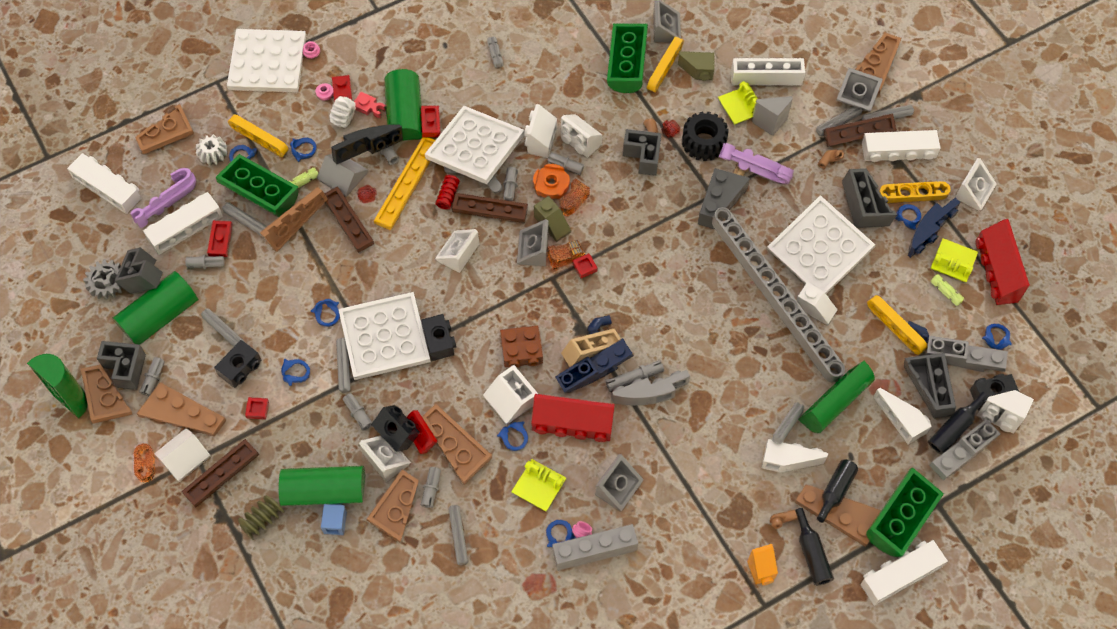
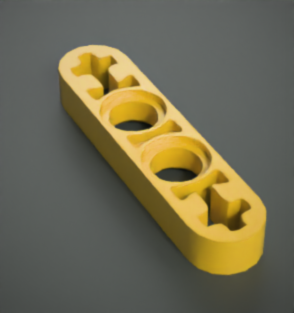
[647,36,684,92]
[228,114,289,157]
[879,181,951,203]
[867,295,928,355]

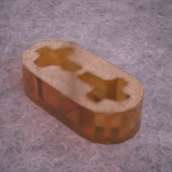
[134,443,155,482]

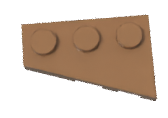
[135,103,194,155]
[81,364,133,424]
[367,469,419,543]

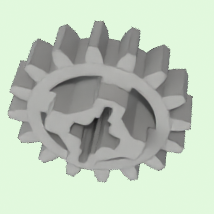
[83,259,122,300]

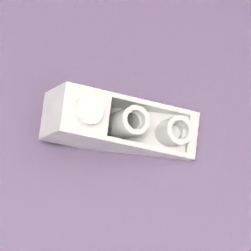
[761,439,828,473]

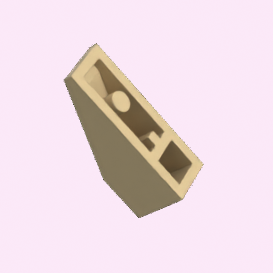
[561,329,621,367]

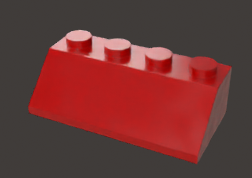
[976,219,1030,305]
[531,394,615,442]

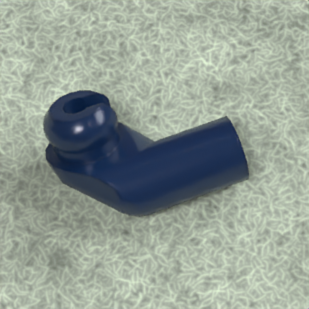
[587,315,612,335]
[908,321,929,344]

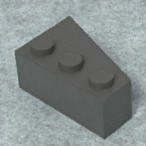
[698,168,750,229]
[842,168,897,228]
[904,353,956,418]

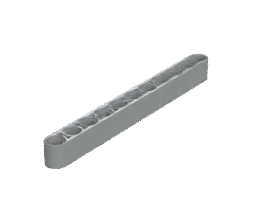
[712,207,845,382]

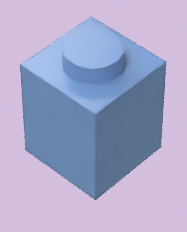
[321,503,347,535]

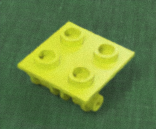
[718,81,758,125]
[930,238,978,282]
[511,459,567,512]

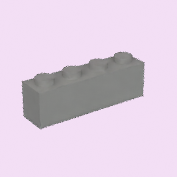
[552,524,638,571]

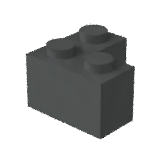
[623,129,662,176]
[114,247,163,294]
[97,341,146,390]

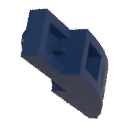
[908,198,960,258]
[555,338,634,393]

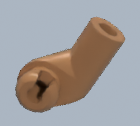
[644,118,658,133]
[818,150,844,169]
[770,509,797,529]

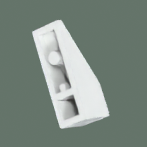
[873,388,932,445]

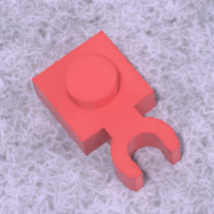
[354,92,386,118]

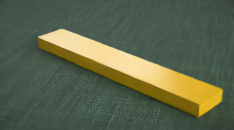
[374,137,436,230]

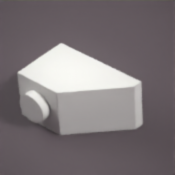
[796,282,837,326]

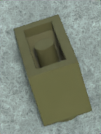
[678,51,715,81]
[534,196,571,242]

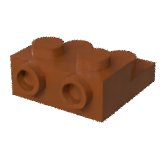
[500,326,543,368]

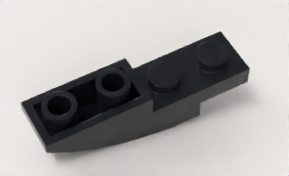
[331,124,403,164]

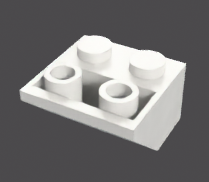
[524,104,557,158]
[561,114,602,158]
[483,365,538,425]
[977,390,1034,433]

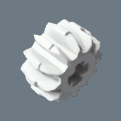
[329,96,356,128]
[196,134,227,166]

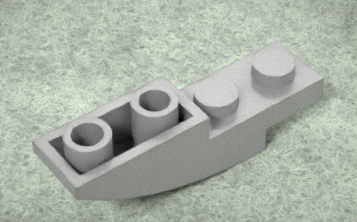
[927,336,1008,372]
[611,370,690,406]
[929,419,1001,480]

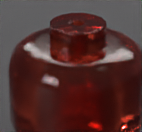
[661,120,681,138]
[357,185,377,203]

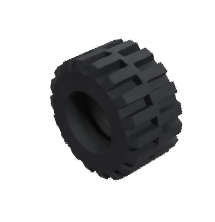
[682,111,729,161]

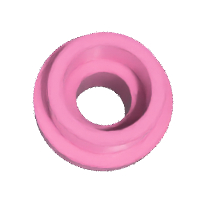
[303,41,320,58]
[316,83,333,101]
[572,521,592,538]

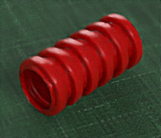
[435,175,460,210]

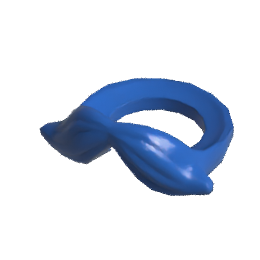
[290,137,317,162]
[229,145,257,161]
[895,204,921,230]
[311,299,340,327]
[982,324,1012,350]
[281,358,310,386]
[497,421,528,451]
[546,520,576,547]

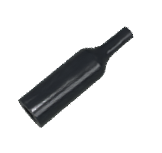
[928,392,988,455]
[817,459,858,523]
[795,508,834,586]

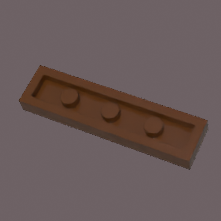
[823,113,897,147]
[324,186,374,253]
[452,193,528,223]
[181,439,259,508]

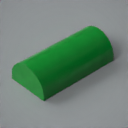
[607,23,648,93]
[384,69,422,141]
[216,154,299,217]
[112,271,199,345]
[27,354,88,419]
[798,361,875,433]
[278,466,366,506]
[866,467,944,557]

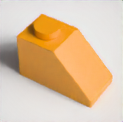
[747,544,778,586]

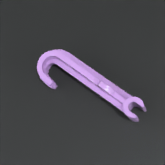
[719,143,794,184]
[130,168,196,228]

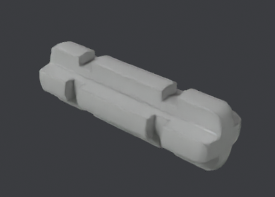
[487,36,503,68]

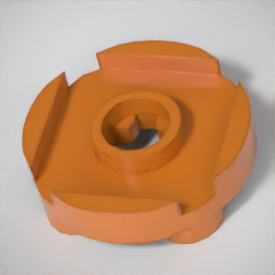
[533,164,570,199]

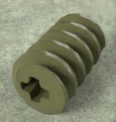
[238,495,285,540]

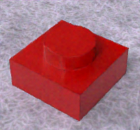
[572,253,598,279]
[245,397,269,420]

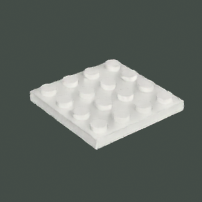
[227,29,306,92]
[425,106,525,184]
[767,195,875,294]
[339,292,431,380]

